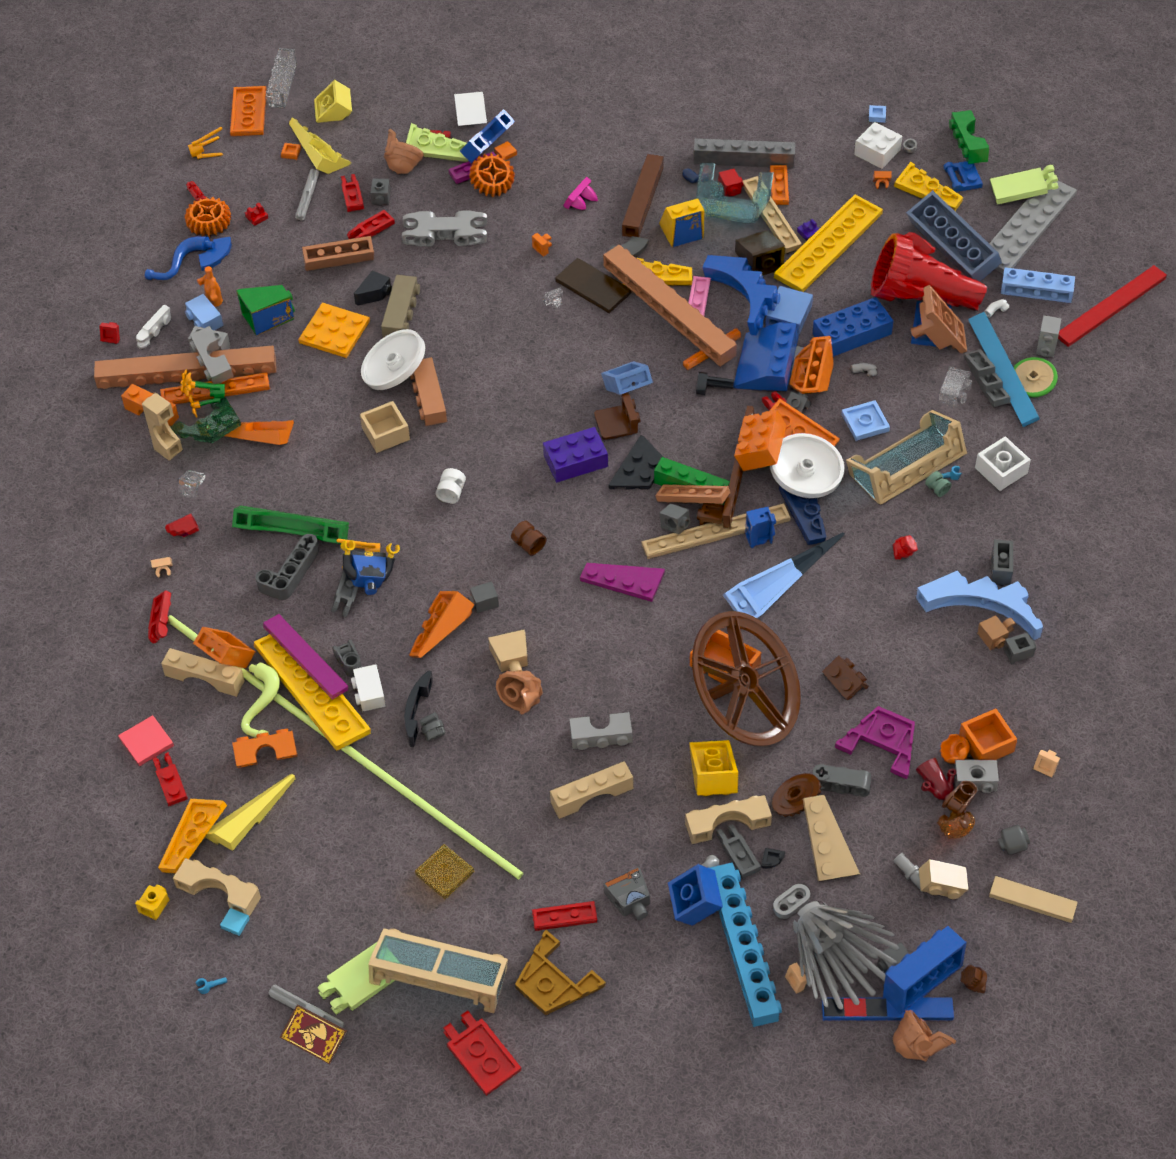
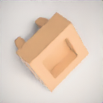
[151,557,173,577]
[1033,750,1060,777]
[785,962,807,994]

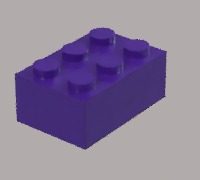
[543,427,608,483]

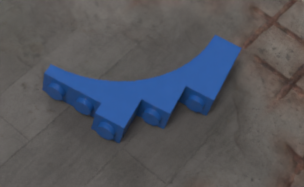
[702,255,781,335]

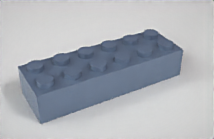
[906,190,1002,282]

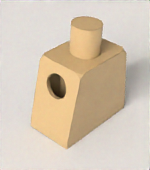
[488,630,528,672]

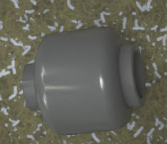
[998,825,1030,855]

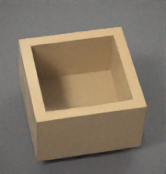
[360,401,410,453]

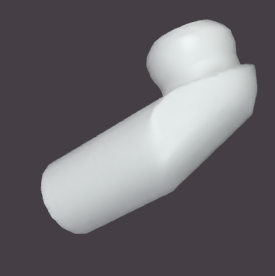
[984,299,1009,318]

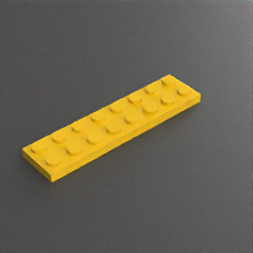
[774,194,883,292]
[254,634,371,751]

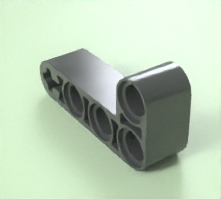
[255,534,319,600]

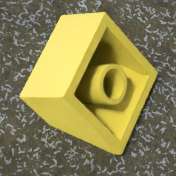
[314,80,352,123]

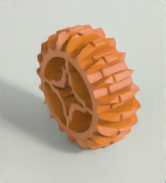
[469,152,515,197]
[185,197,231,238]

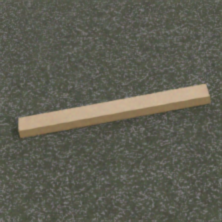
[642,503,791,559]

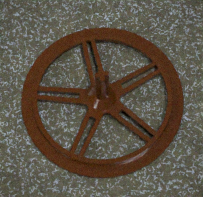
[692,611,801,746]

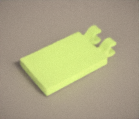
[990,165,1059,205]
[318,942,397,1015]

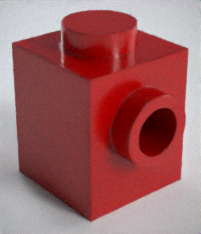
[718,169,743,198]

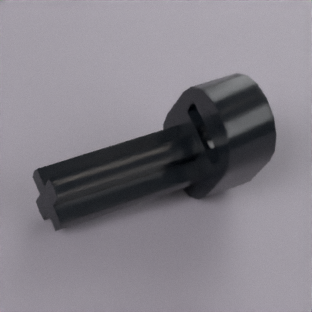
[696,372,734,395]

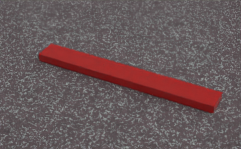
[1058,265,1167,347]

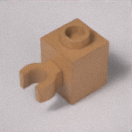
[977,615,1016,650]

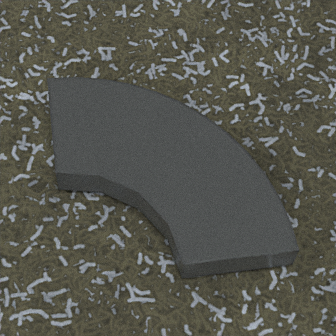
[609,236,649,256]

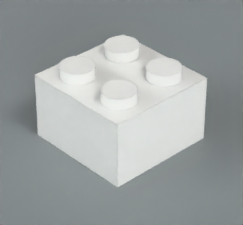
[854,122,902,169]
[975,437,1031,491]

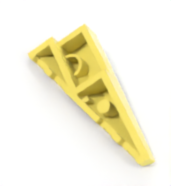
[289,118,351,174]
[205,774,295,851]

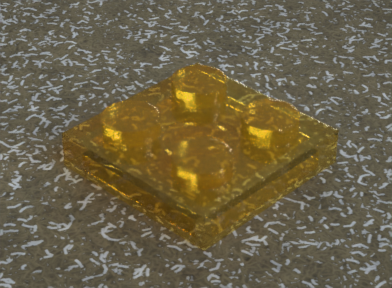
[415,844,474,899]

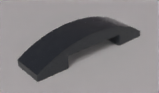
[404,671,433,747]

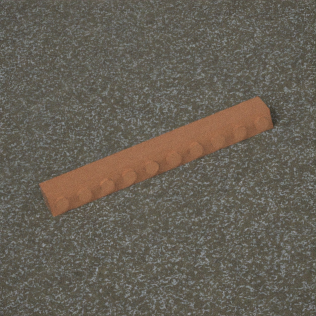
[603,245,737,367]
[94,346,276,389]

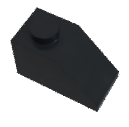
[354,270,392,306]

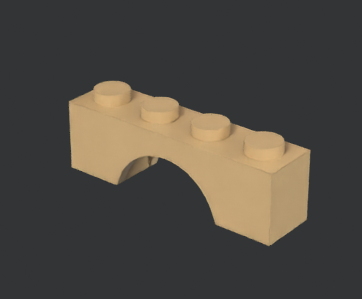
[142,392,183,460]
[161,648,244,697]
[550,761,633,819]
[685,795,772,844]
[173,858,261,916]

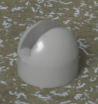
[903,138,917,154]

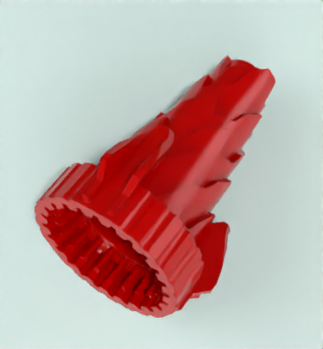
[871,232,987,311]

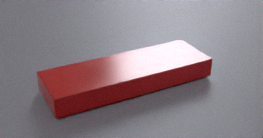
[532,901,597,931]

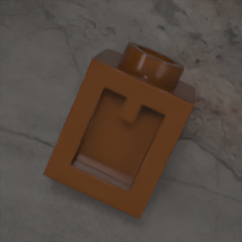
[697,503,724,526]

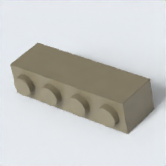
[381,275,420,338]

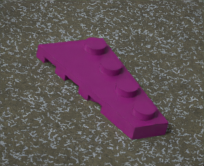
[580,563,665,602]

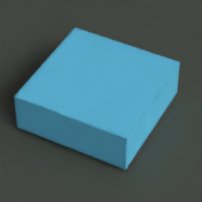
[220,908,250,936]

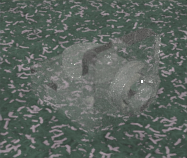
[179,470,205,499]

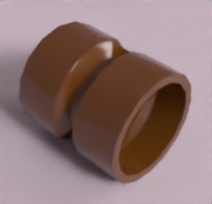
[511,520,547,556]

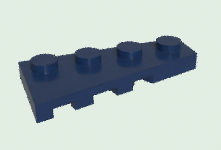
[779,486,826,545]

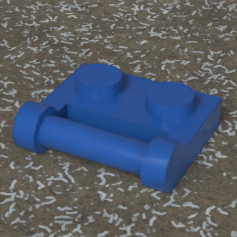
[943,161,983,192]

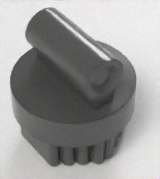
[419,712,446,741]

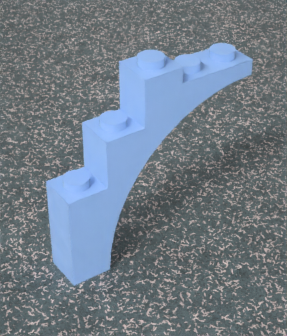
[916,571,1043,640]

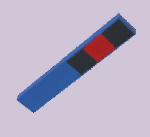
[822,998,954,1020]

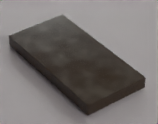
[555,258,631,314]

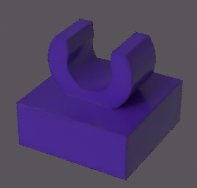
[797,219,819,241]

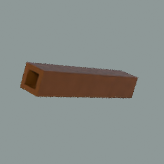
[622,154,664,237]

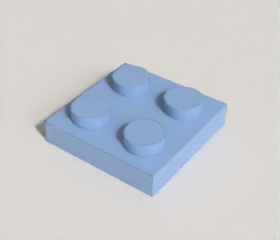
[841,400,890,441]

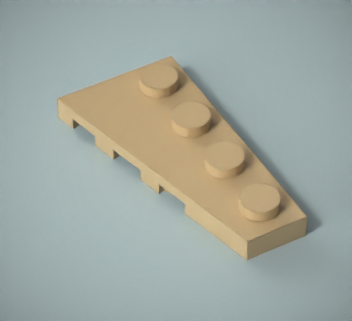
[803,795,860,881]

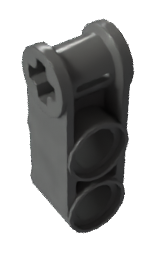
[812,764,871,797]

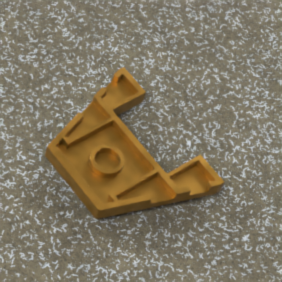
[515,930,606,1015]

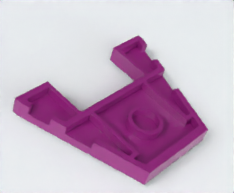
[835,706,915,779]

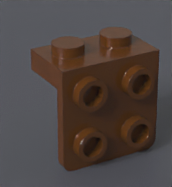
[594,392,641,440]

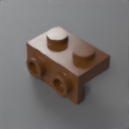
[822,655,869,700]

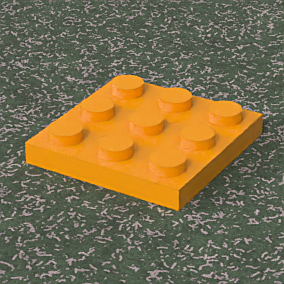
[298,303,370,358]

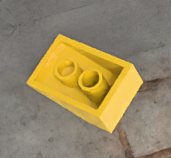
[689,740,738,796]

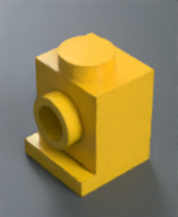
[135,885,169,920]

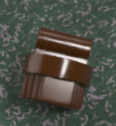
[960,965,987,993]

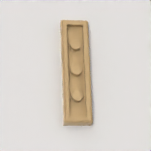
[989,876,1078,923]

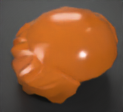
[940,734,970,764]

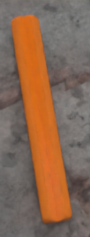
[683,328,741,370]

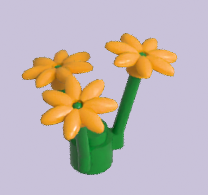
[180,369,225,418]

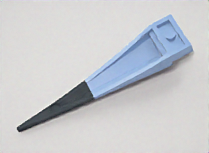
[723,532,845,618]

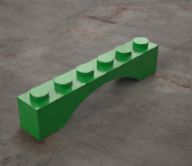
[232,506,349,544]

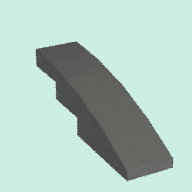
[964,349,1010,407]

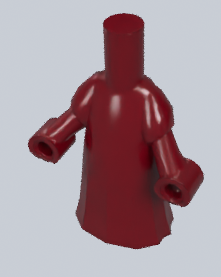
[916,758,956,800]

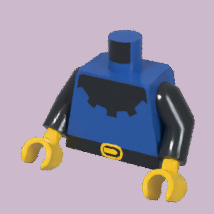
[341,540,400,595]

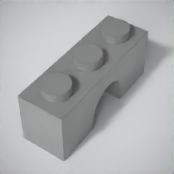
[189,326,234,384]
[570,712,632,750]

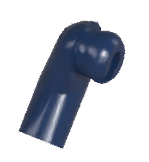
[682,168,707,183]

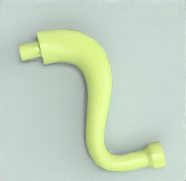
[241,663,280,738]

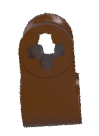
[941,781,977,819]

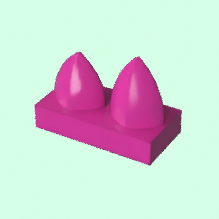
[563,177,598,210]

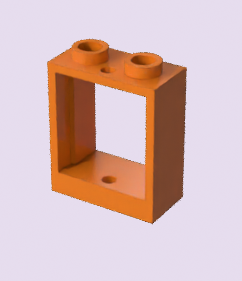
[193,627,255,668]

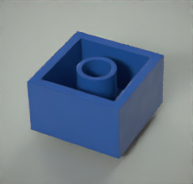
[668,864,723,925]

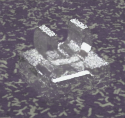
[543,287,563,310]

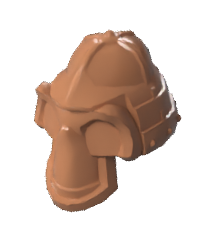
[384,129,424,174]
[496,670,543,714]
[893,1010,956,1062]

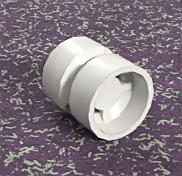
[436,468,466,504]

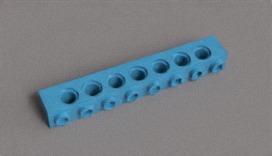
[710,862,782,1027]

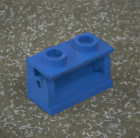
[745,507,776,548]

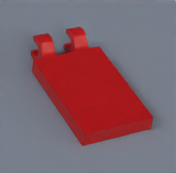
[443,1010,521,1096]

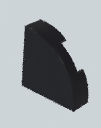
[761,848,786,869]

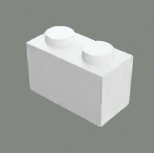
[351,665,386,712]

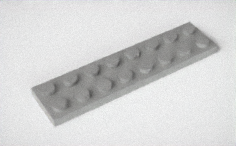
[989,179,1077,273]

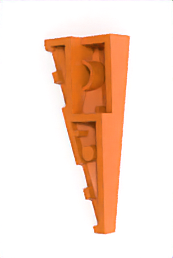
[196,420,294,445]

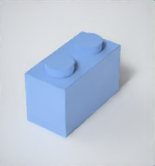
[185,294,223,330]

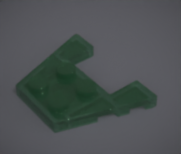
[170,397,242,443]

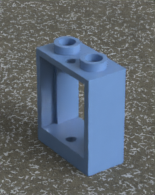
[601,361,653,395]

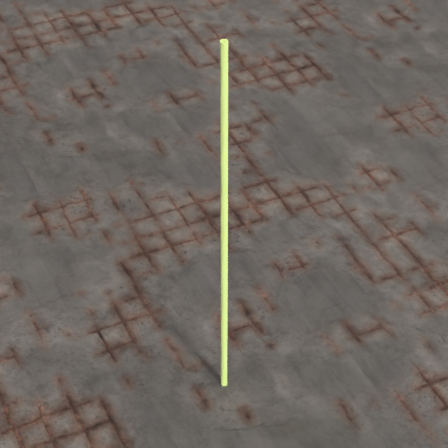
[168,615,523,880]

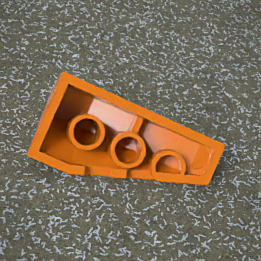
[409,591,475,658]

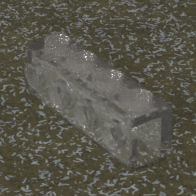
[265,48,297,108]

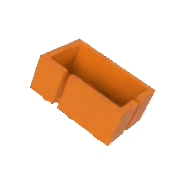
[734,409,786,471]
[690,630,761,683]

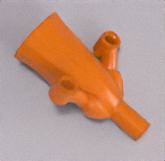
[197,266,223,307]

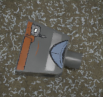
[603,867,650,920]

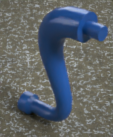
[145,236,216,280]

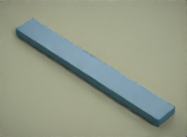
[968,312,1040,427]

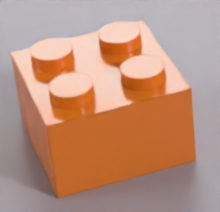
[959,709,1017,760]

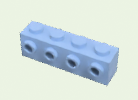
[1001,267,1075,303]

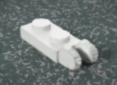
[136,305,171,349]

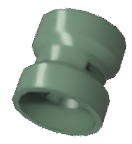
[925,471,952,497]

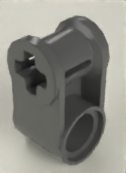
[332,639,362,677]

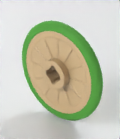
[1013,357,1058,397]

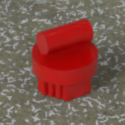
[893,535,918,560]

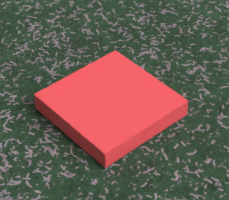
[118,715,174,766]

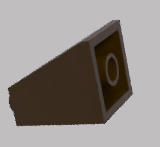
[735,230,785,276]

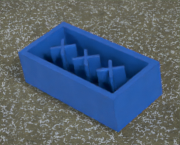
[812,297,893,357]
[883,926,966,1014]

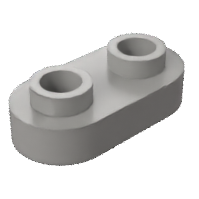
[773,884,810,919]

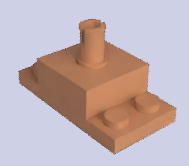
[911,285,967,353]

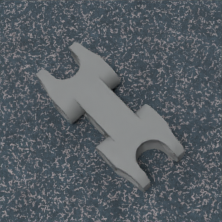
[402,211,487,246]

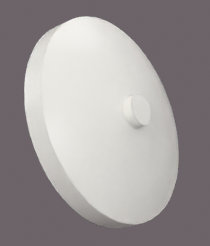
[361,329,425,390]
[770,433,844,498]

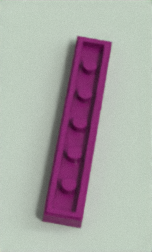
[263,614,348,700]

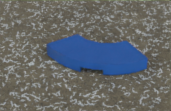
[199,237,231,271]

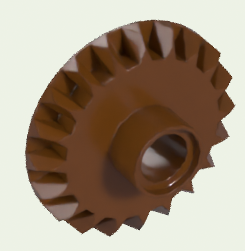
[772,773,822,817]

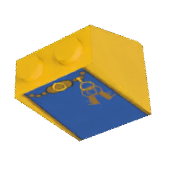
[659,199,704,247]

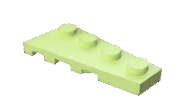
[406,123,468,162]

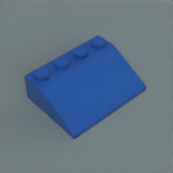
[733,322,799,391]

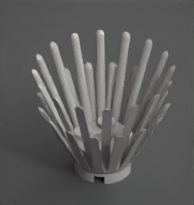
[793,901,899,1009]

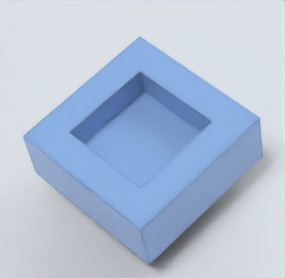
[869,105,886,123]

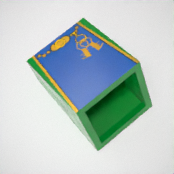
[236,285,295,336]

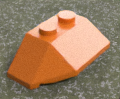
[789,336,834,394]

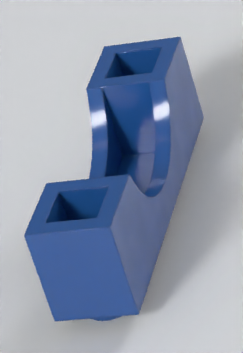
[460,109,515,163]

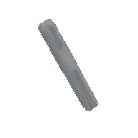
[295,169,319,221]
[269,985,344,1028]

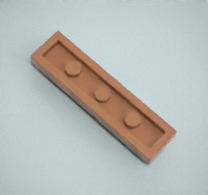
[655,485,730,504]

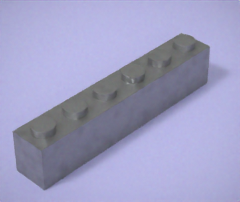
[694,139,795,168]

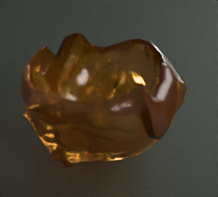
[937,811,975,839]

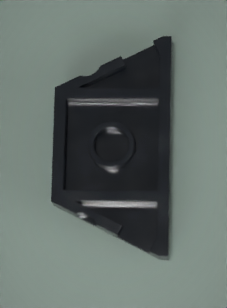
[609,435,663,489]

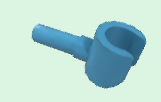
[942,466,962,480]
[196,977,227,994]

